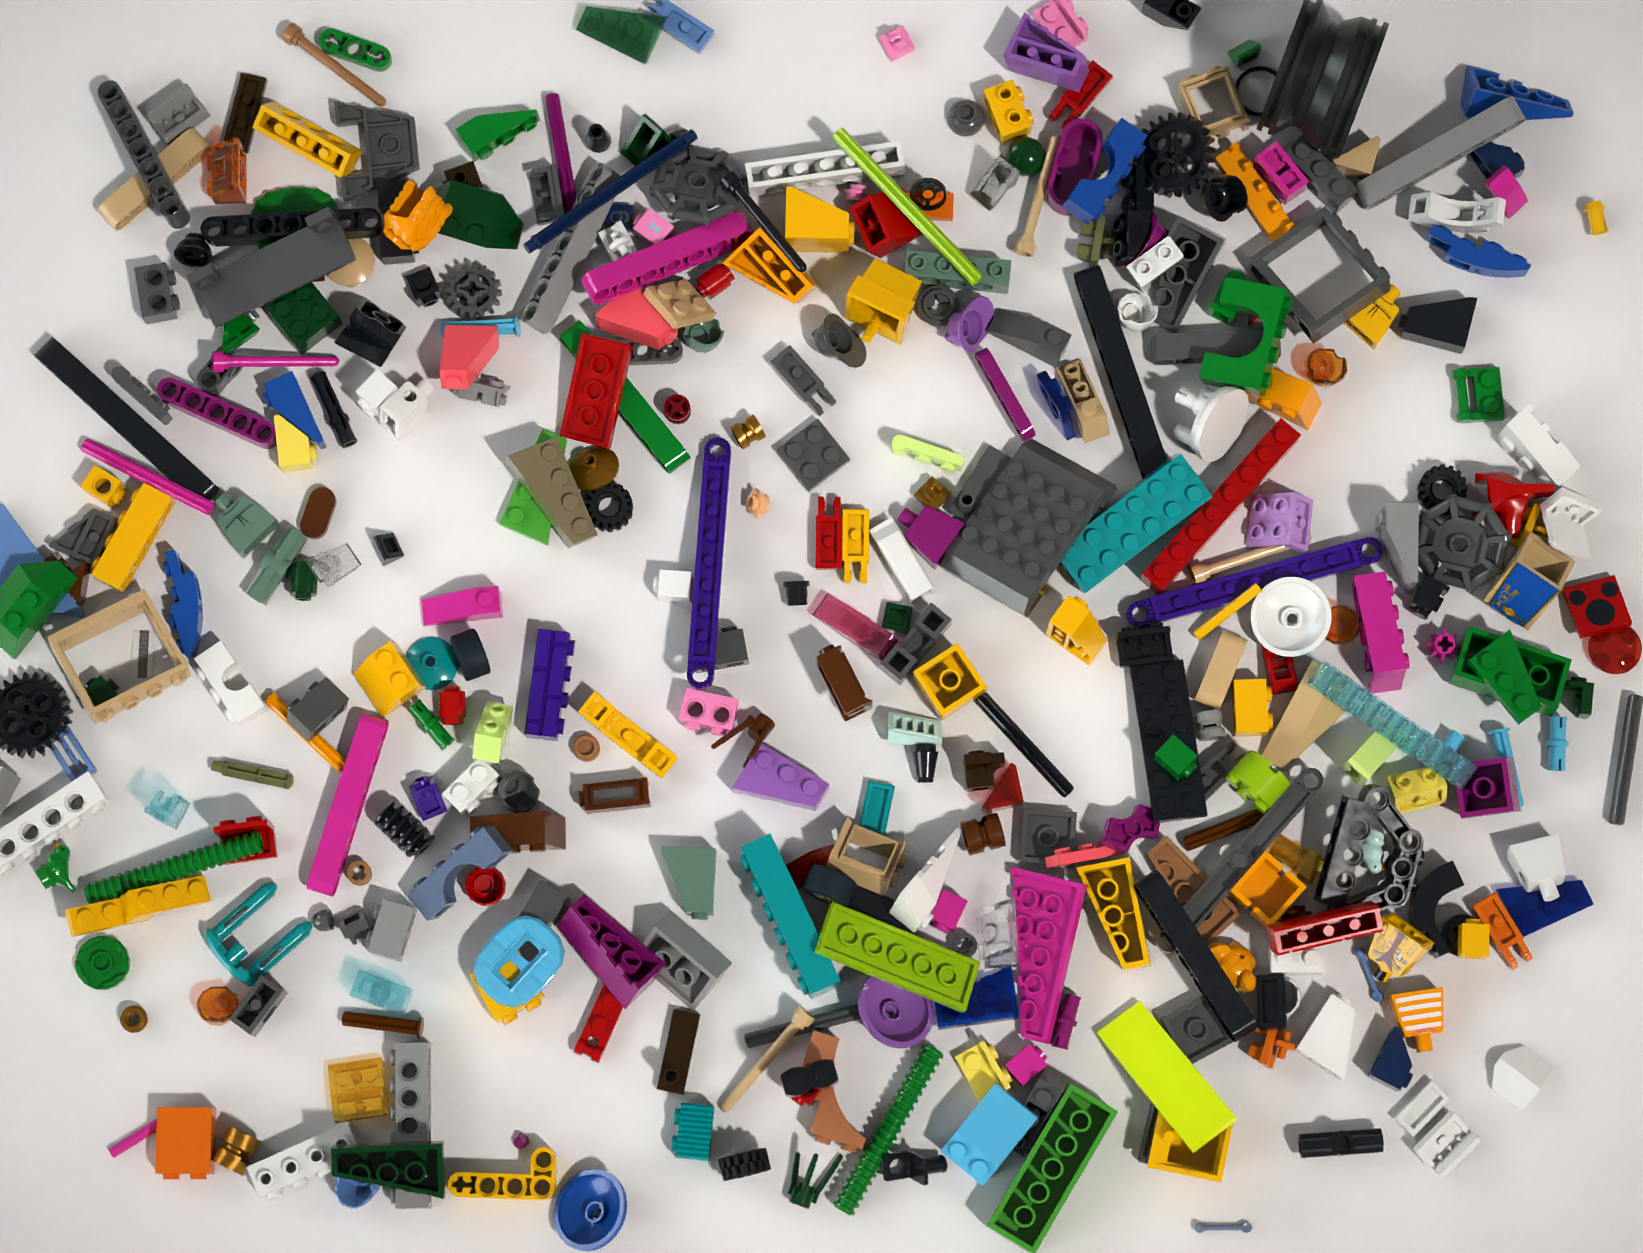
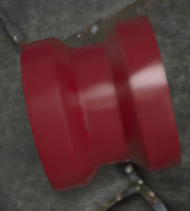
[664,394,691,425]

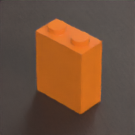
[155,1107,216,1180]

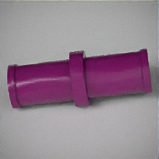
[1051,993,1082,1050]

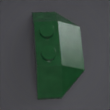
[434,179,524,250]

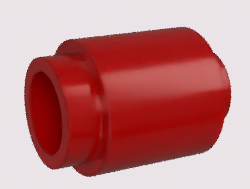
[695,262,735,300]
[438,686,466,725]

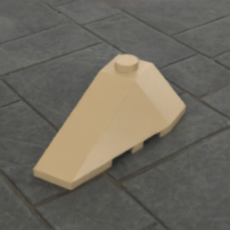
[1262,660,1357,771]

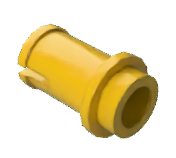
[1584,201,1608,236]

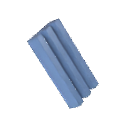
[51,727,98,782]

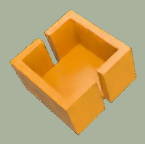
[1227,851,1307,928]

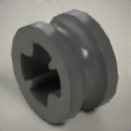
[953,934,977,957]

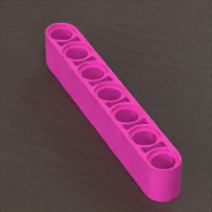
[581,212,755,304]
[306,713,389,897]

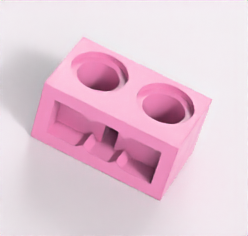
[679,688,739,736]

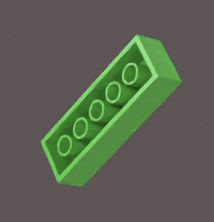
[986,1083,1118,1253]

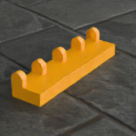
[1215,142,1296,242]

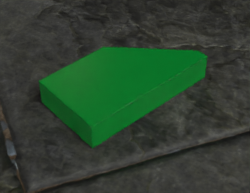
[221,315,260,354]

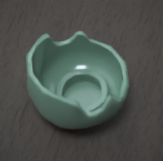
[682,319,724,353]

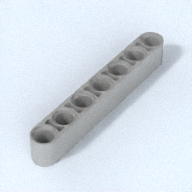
[1354,96,1526,210]
[521,162,620,334]

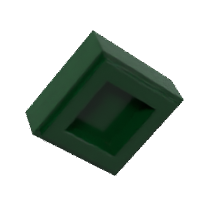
[882,602,913,634]

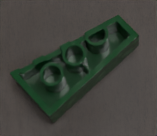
[331,1140,446,1199]

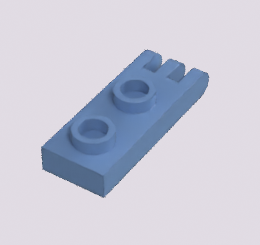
[642,0,714,54]

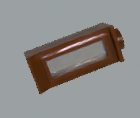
[579,777,651,814]

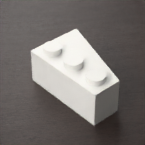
[1498,403,1581,491]

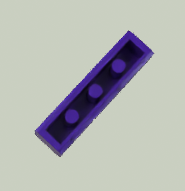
[524,629,575,741]

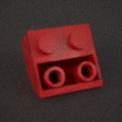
[849,187,923,259]

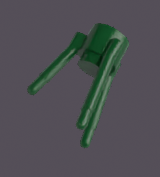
[788,1152,843,1209]

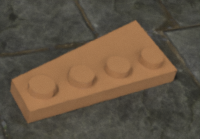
[1146,835,1242,946]

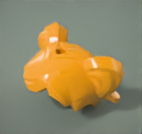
[1208,941,1256,993]

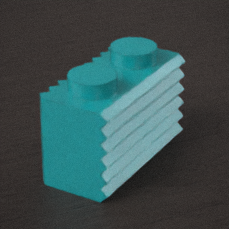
[671,1102,715,1161]

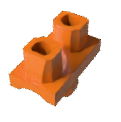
[1248,1019,1296,1069]

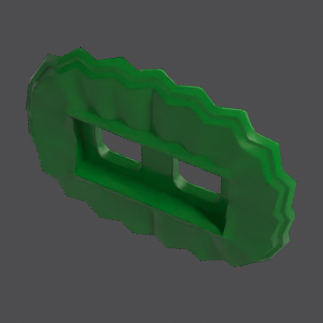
[251,187,337,249]

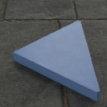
[0,504,85,618]

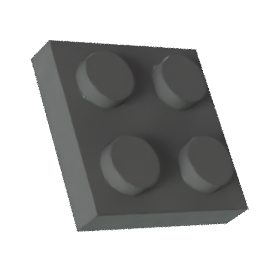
[776,418,850,493]
[1019,808,1077,867]
[1160,996,1234,1064]

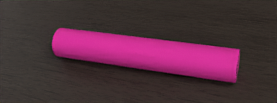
[108,1119,157,1158]

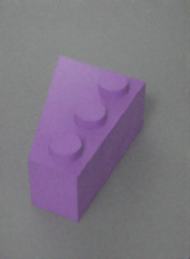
[1003,12,1089,92]
[732,744,830,811]

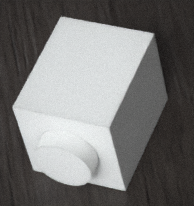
[653,569,693,603]

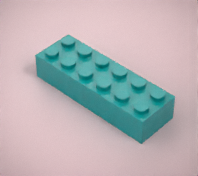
[1060,453,1213,593]
[739,833,841,999]

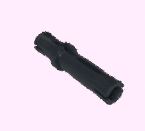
[310,371,358,448]

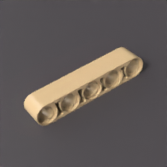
[98,128,212,231]

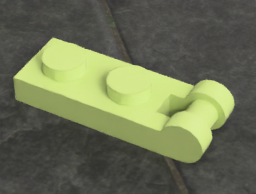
[892,435,965,473]

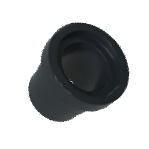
[783,581,810,606]

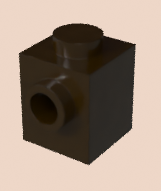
[442,161,483,188]

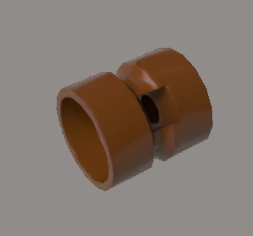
[960,812,1006,856]

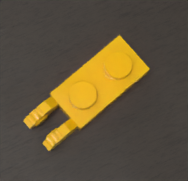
[842,509,869,583]

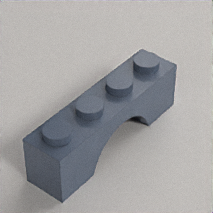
[408,825,513,921]

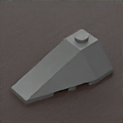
[1154,215,1227,333]

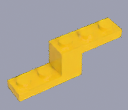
[65,875,211,937]

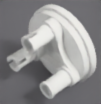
[1173,386,1249,462]

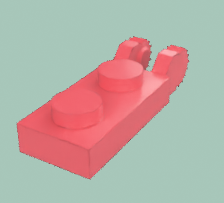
[1045,843,1120,868]

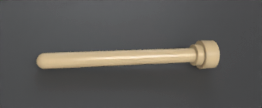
[1013,135,1060,257]
[1188,534,1312,585]
[720,1005,815,1112]

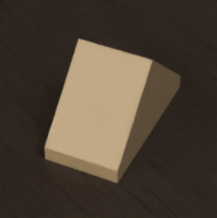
[1332,136,1381,180]

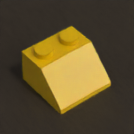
[353,641,427,718]

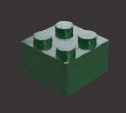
[265,282,343,356]

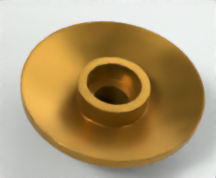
[569,446,619,491]

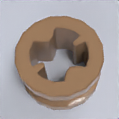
[347,861,372,886]

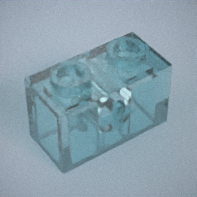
[349,970,413,1016]

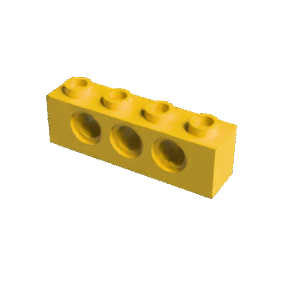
[252,101,362,178]

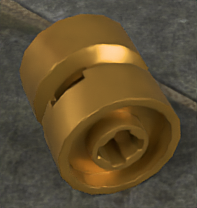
[212,1125,261,1176]

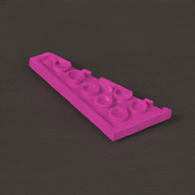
[1010,866,1087,1044]

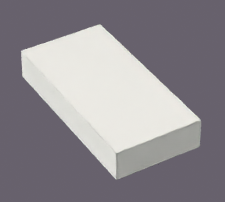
[1393,1079,1451,1138]

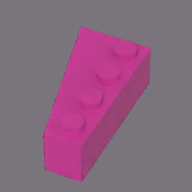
[1352,571,1410,694]

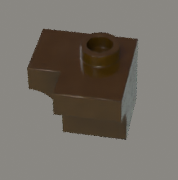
[963,750,1005,792]

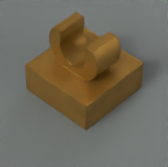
[914,476,951,510]

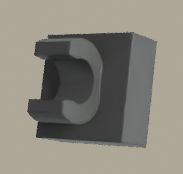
[338,908,370,945]

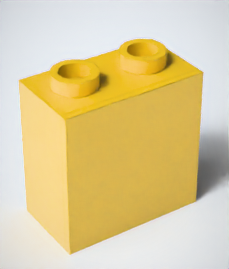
[470,950,546,1025]

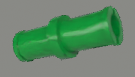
[407,699,455,751]

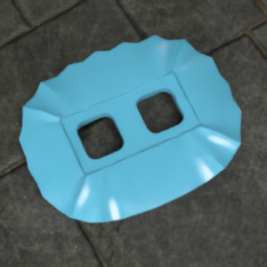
[474,915,565,1008]

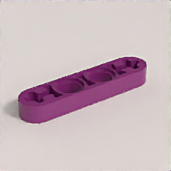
[974,347,1036,442]

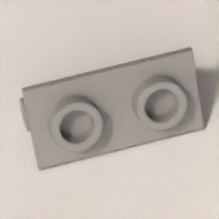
[453,375,511,407]

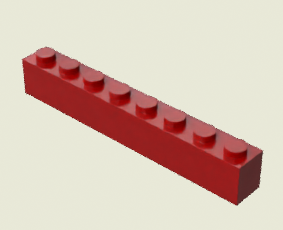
[1140,418,1301,595]

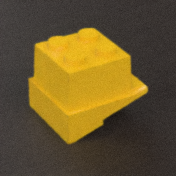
[844,259,922,345]
[1147,1111,1233,1183]

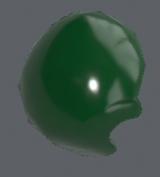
[1005,136,1046,177]

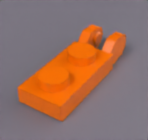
[1471,892,1533,970]

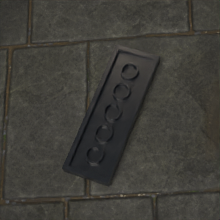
[1130,659,1208,824]

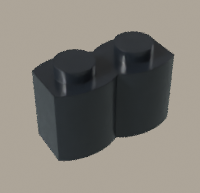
[780,1059,839,1098]

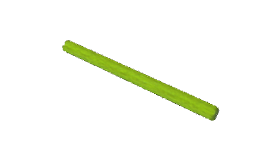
[833,128,982,285]

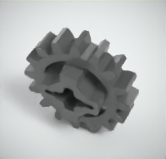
[445,263,503,320]

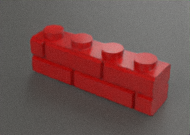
[1266,901,1383,956]

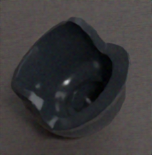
[1201,174,1248,222]

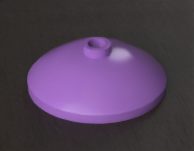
[858,976,933,1049]

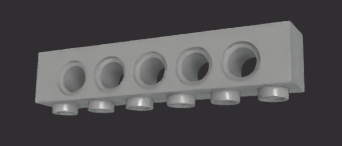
[390,1042,431,1209]

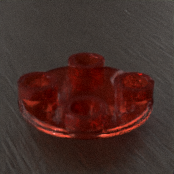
[1588,626,1642,674]

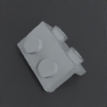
[145,84,210,146]

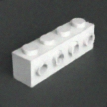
[247,1122,359,1201]

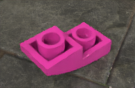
[1484,165,1528,219]

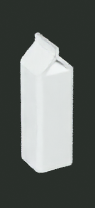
[869,517,935,604]

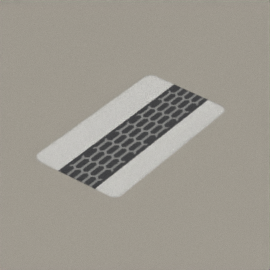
[131,630,154,678]

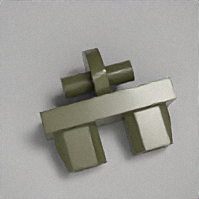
[1076,216,1114,267]

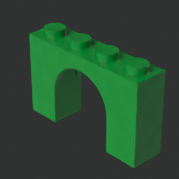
[1199,277,1293,396]

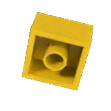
[912,643,987,721]

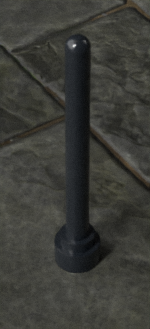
[720,171,807,273]

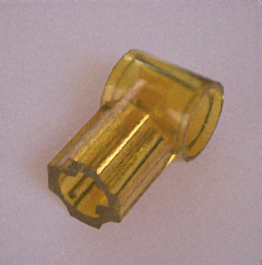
[1268,834,1324,883]

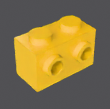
[983,79,1034,145]

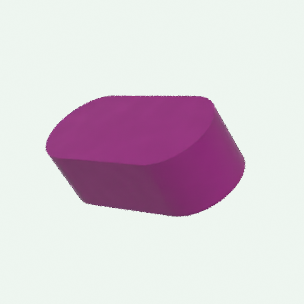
[1047,118,1103,216]

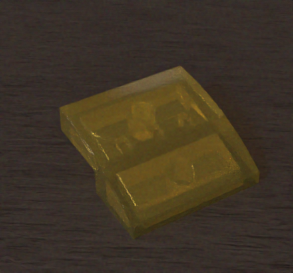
[328,1057,389,1123]

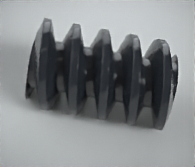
[375,801,435,858]

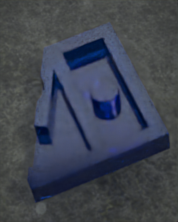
[1036,370,1076,441]

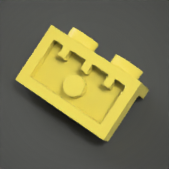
[1388,764,1447,814]
[955,1040,1012,1102]

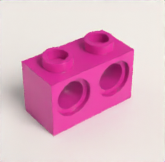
[1253,141,1309,205]

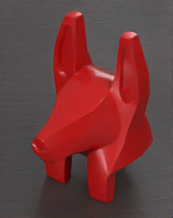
[1471,471,1555,539]

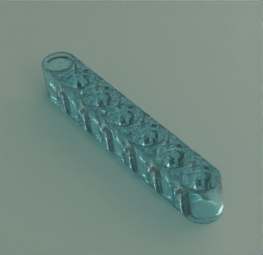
[1307,660,1478,789]

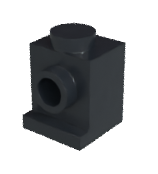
[1409,575,1450,620]

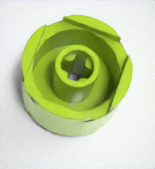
[1225,750,1290,814]

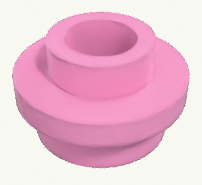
[844,184,870,201]

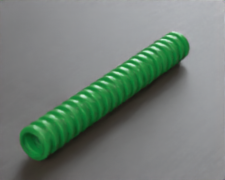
[84,830,264,904]
[833,1044,944,1216]

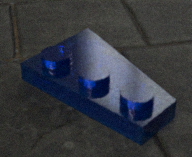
[1495,880,1594,937]
[934,964,1019,1030]

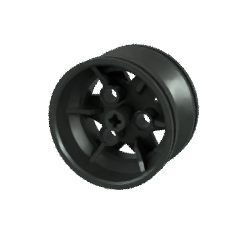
[1256,0,1389,159]

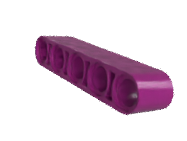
[157,377,277,449]

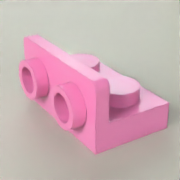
[1032,0,1089,48]

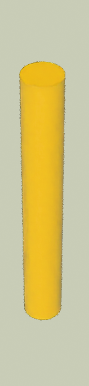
[1193,583,1262,640]

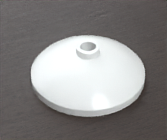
[1251,577,1332,657]

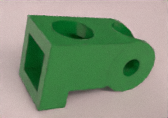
[1207,270,1247,325]

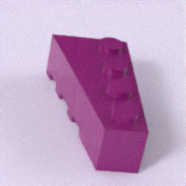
[557,894,666,1009]

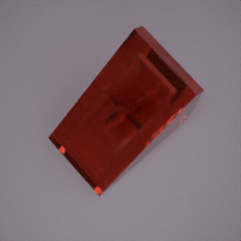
[981,762,1024,813]
[786,844,834,890]

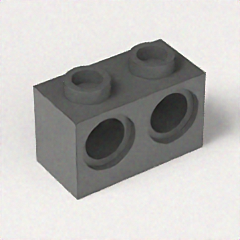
[134,262,180,324]

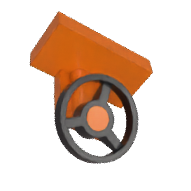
[906,178,954,221]

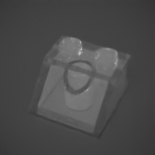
[976,899,1018,969]

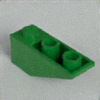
[455,109,540,162]

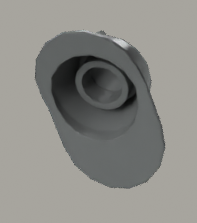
[811,313,867,368]

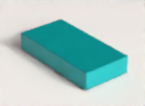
[859,781,895,836]

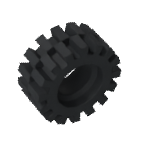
[1417,464,1468,515]
[585,482,633,532]
[718,1148,771,1181]

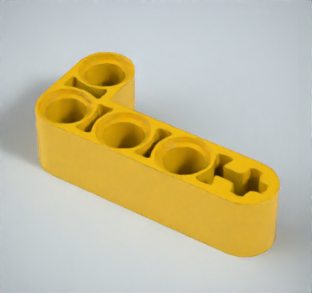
[447,1147,558,1201]

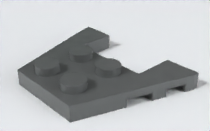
[334,101,420,202]

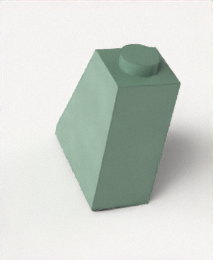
[662,846,717,920]

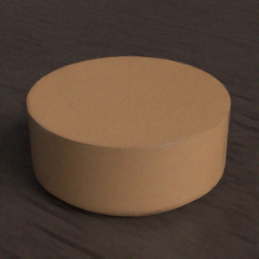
[573,734,600,762]

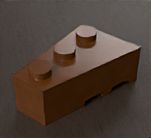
[470,811,566,854]

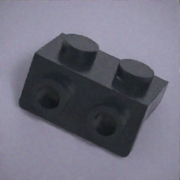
[1115,623,1174,668]

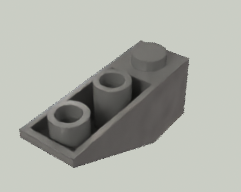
[1013,1067,1069,1157]

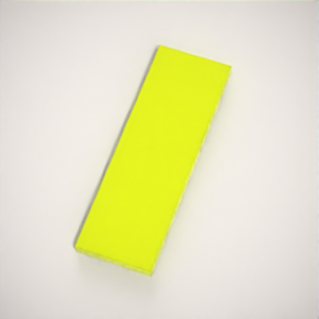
[1096,1001,1237,1153]

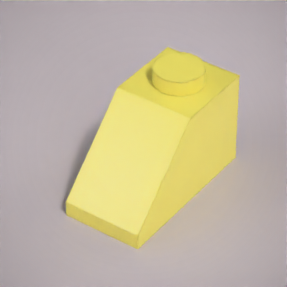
[274,415,318,473]

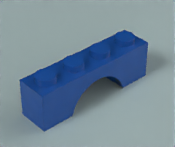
[1062,118,1147,225]

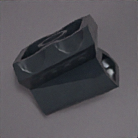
[334,299,406,367]

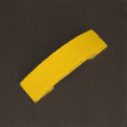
[578,691,679,778]

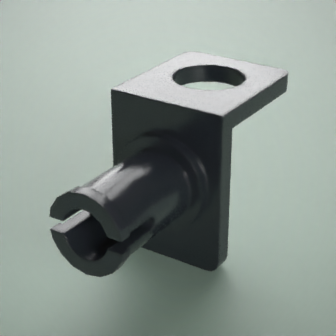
[883,1150,947,1185]

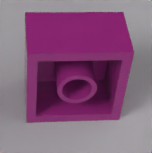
[1453,757,1521,819]

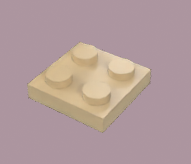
[643,278,716,329]

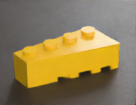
[1076,857,1152,972]

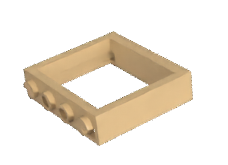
[48,589,191,725]

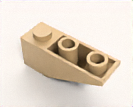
[1056,359,1110,443]

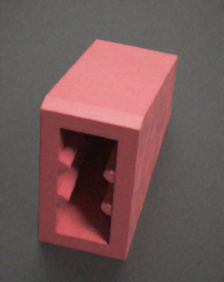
[595,288,678,350]
[440,325,499,389]

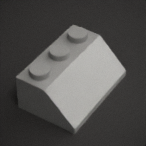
[643,911,732,1011]

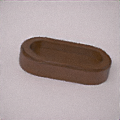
[300,487,337,540]

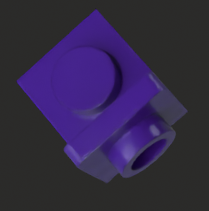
[409,776,448,821]

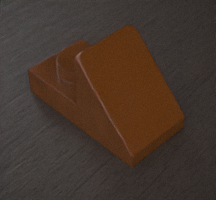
[44,554,91,606]

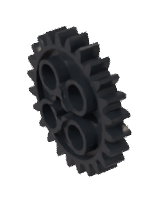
[1133,112,1217,198]
[0,672,73,759]

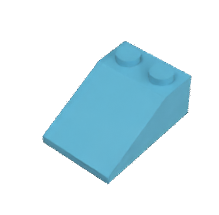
[941,1082,1038,1186]

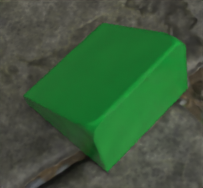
[1228,40,1261,68]

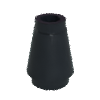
[585,124,611,153]
[912,745,939,783]

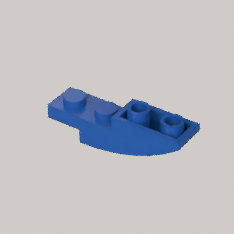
[1425,224,1531,278]
[163,550,203,660]

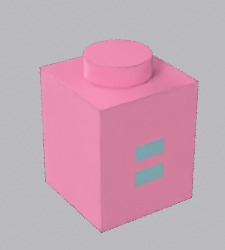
[633,208,675,246]

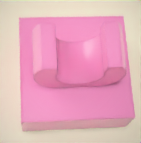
[880,25,915,61]

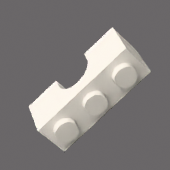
[194,640,268,728]

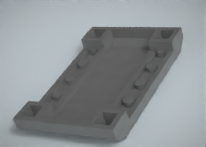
[941,439,1118,618]

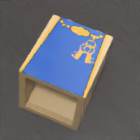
[1483,532,1576,630]

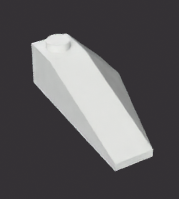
[889,827,962,933]

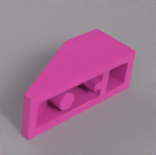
[421,586,504,626]

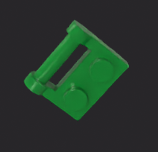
[1452,367,1505,423]

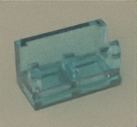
[144,790,190,830]

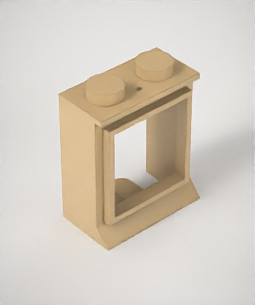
[1177,66,1251,138]
[826,816,908,896]

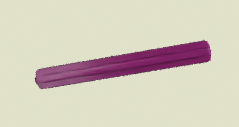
[545,93,577,214]

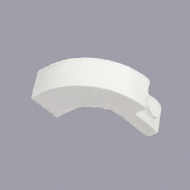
[1408,192,1506,233]

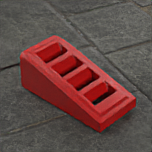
[1260,643,1298,695]

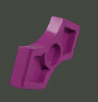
[1100,804,1160,854]

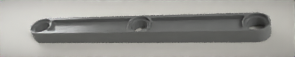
[1157,768,1324,954]

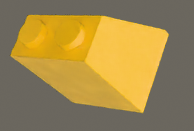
[785,187,854,253]

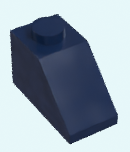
[1469,143,1525,180]
[1367,1026,1413,1092]

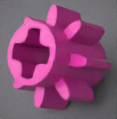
[1426,629,1461,664]

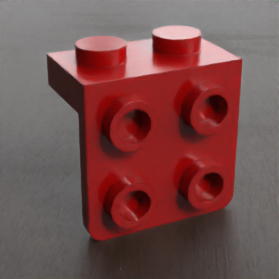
[213,816,278,865]

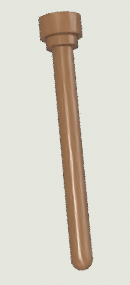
[281,22,386,107]

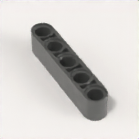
[1151,328,1281,365]

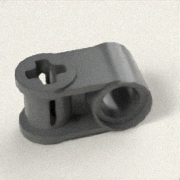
[197,346,243,397]

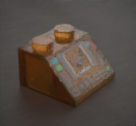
[207,138,247,205]

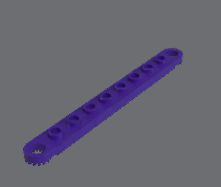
[687,437,731,690]
[1126,537,1383,628]

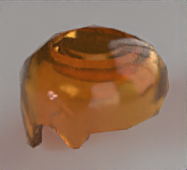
[1304,348,1347,388]
[1325,605,1360,646]
[197,986,239,1026]

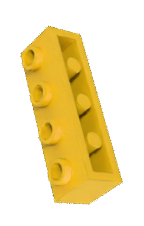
[91,483,176,594]

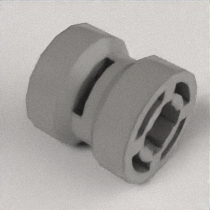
[1195,710,1226,741]

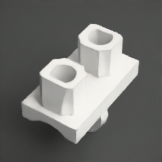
[598,221,638,261]

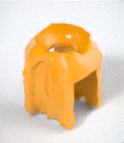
[382,180,453,253]

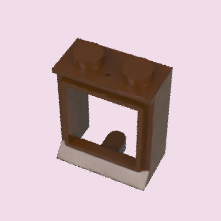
[816,644,873,722]

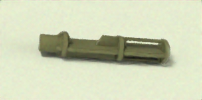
[211,760,294,789]

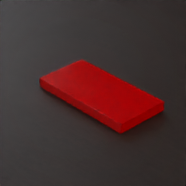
[559,333,633,449]

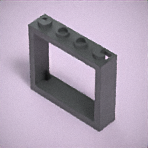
[1249,206,1391,344]

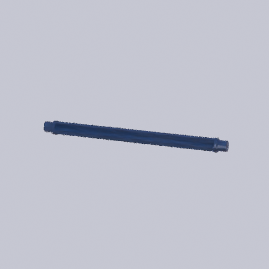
[523,129,698,254]

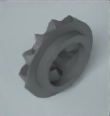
[918,285,960,327]

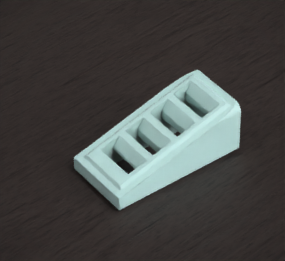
[888,713,942,745]

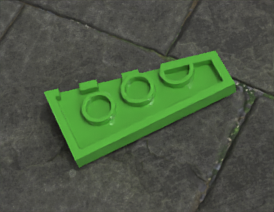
[499,429,567,546]

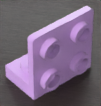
[1246,492,1313,552]

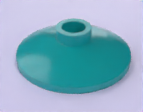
[406,637,458,690]

